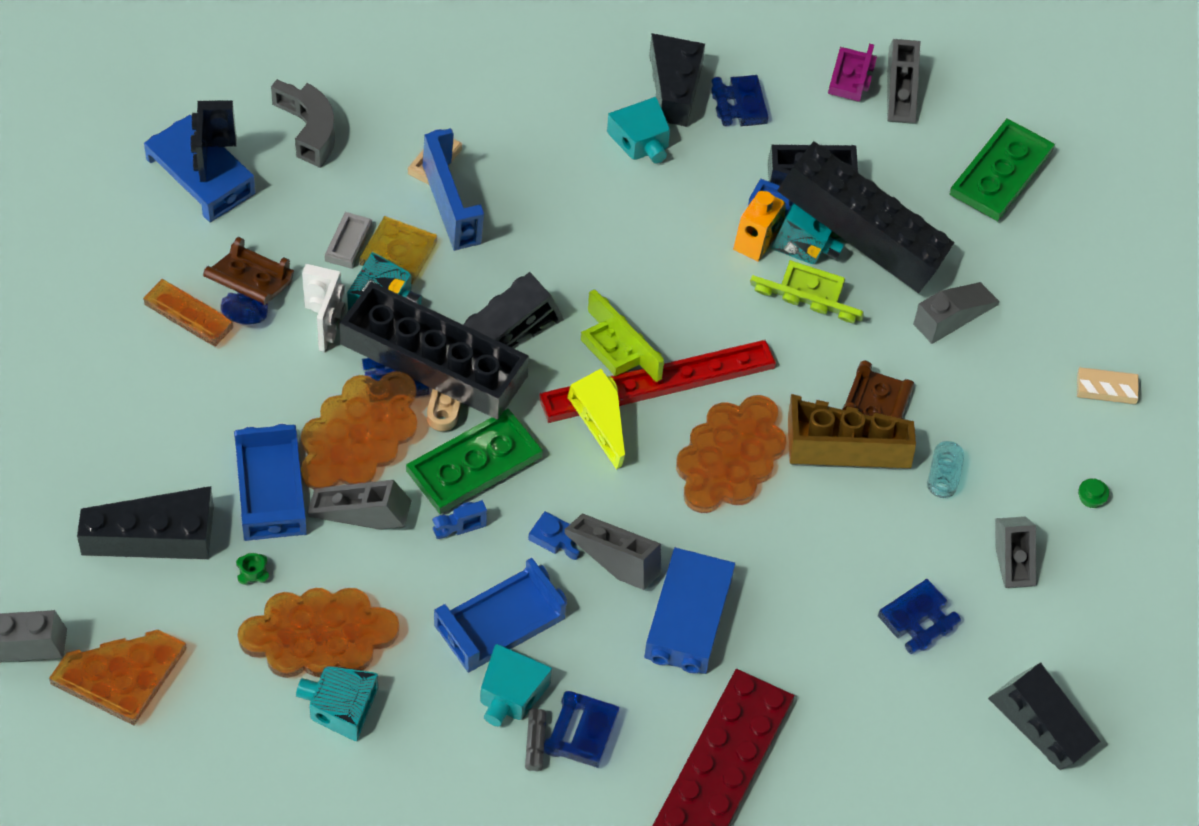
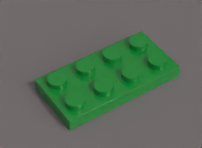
[949,118,1055,221]
[406,408,543,515]

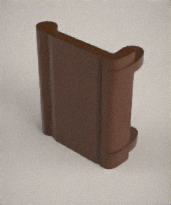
[203,237,294,305]
[842,360,914,419]

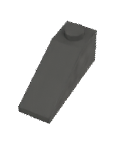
[887,39,921,123]
[913,282,999,344]
[307,480,412,529]
[565,513,661,590]

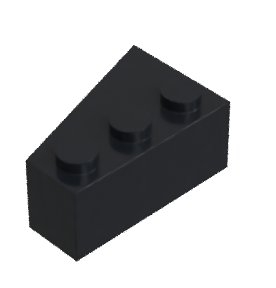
[649,33,705,127]
[768,144,858,186]
[463,272,564,348]
[988,662,1101,770]

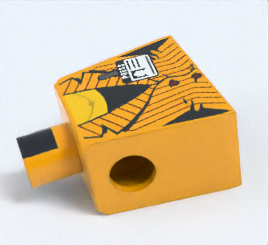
[733,191,785,262]

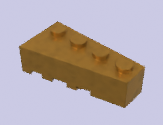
[788,394,916,468]

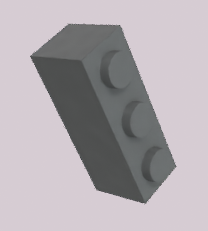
[0,610,67,662]

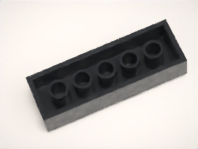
[777,141,955,293]
[339,281,529,420]

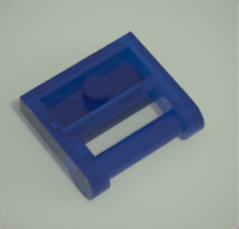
[543,691,620,768]

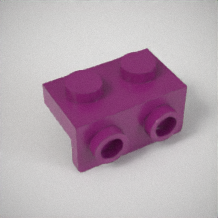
[828,43,877,102]

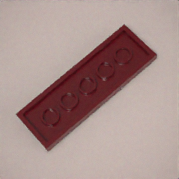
[652,669,795,826]

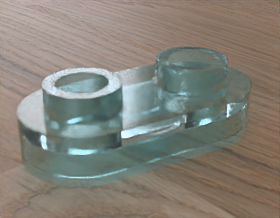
[927,441,964,498]

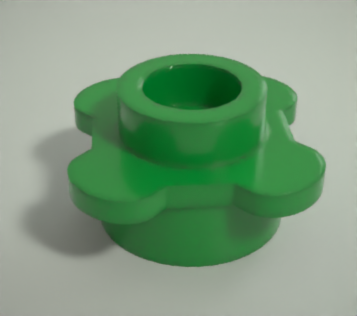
[236,553,269,585]

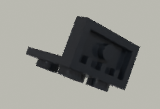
[191,100,237,182]

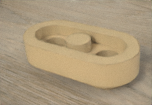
[427,389,462,431]

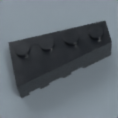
[77,486,214,560]

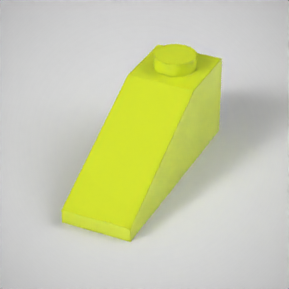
[568,369,625,470]

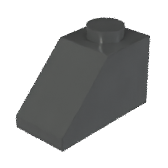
[995,516,1036,588]

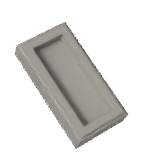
[325,212,373,269]

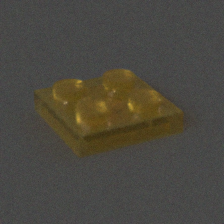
[360,216,437,284]

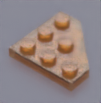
[49,629,187,726]

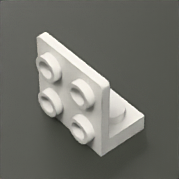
[302,264,346,352]

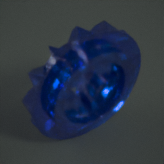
[220,293,268,325]

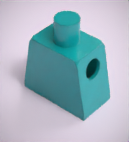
[607,96,670,164]
[480,644,552,727]

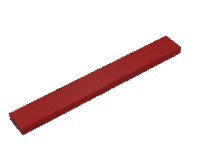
[539,339,776,423]

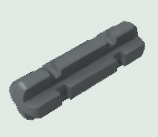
[525,708,546,771]

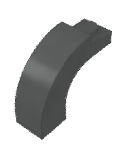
[271,79,335,168]

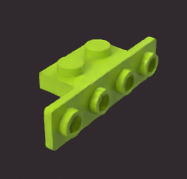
[750,260,864,323]
[581,289,664,382]

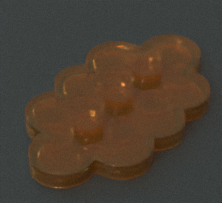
[301,371,417,490]
[676,395,787,513]
[237,588,399,678]

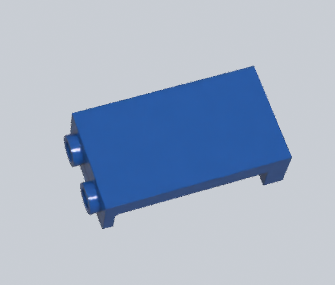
[144,114,256,222]
[422,128,484,251]
[234,424,307,541]
[644,547,735,674]
[434,558,567,673]

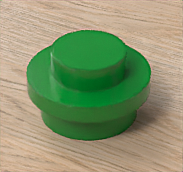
[1078,478,1109,508]

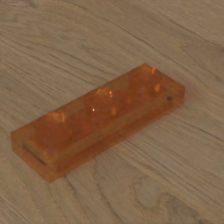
[143,279,234,347]

